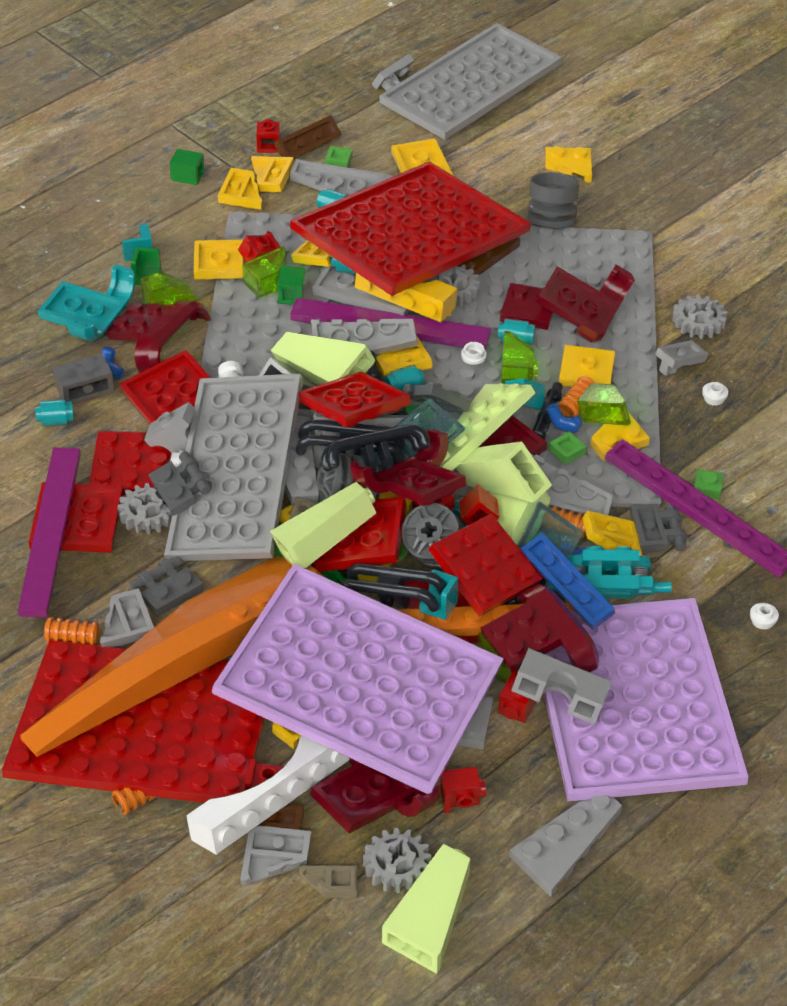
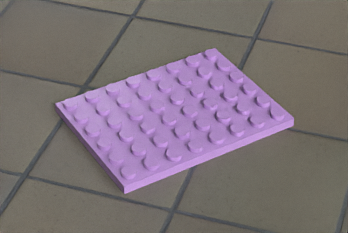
[212,564,504,794]
[544,598,749,802]

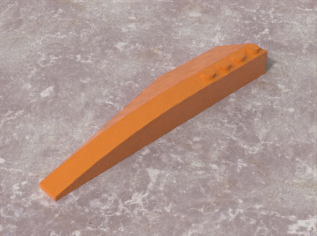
[20,556,324,757]

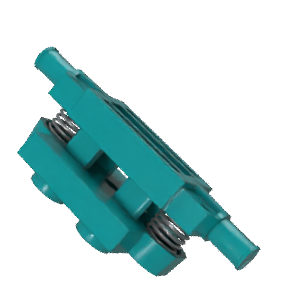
[547,546,672,599]

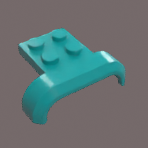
[38,264,135,342]

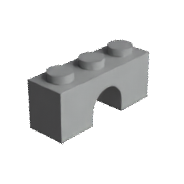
[511,648,612,725]

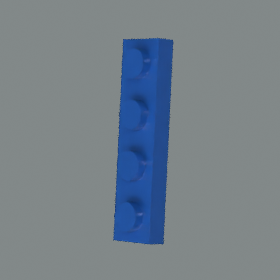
[520,533,615,630]

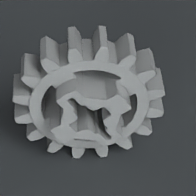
[426,265,480,307]
[672,294,727,339]
[118,483,172,535]
[363,828,431,893]

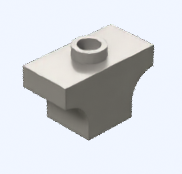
[144,402,196,453]

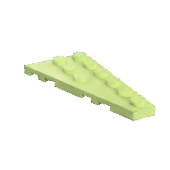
[440,383,535,471]

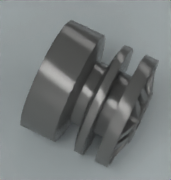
[527,172,580,228]
[316,453,379,503]
[402,503,464,572]

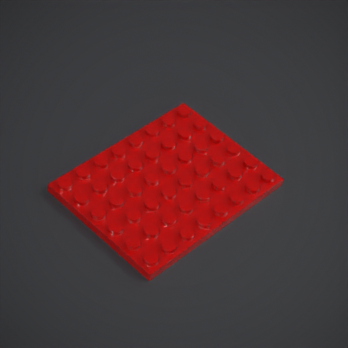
[290,161,531,296]
[2,640,265,803]

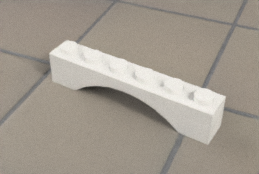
[186,736,350,855]

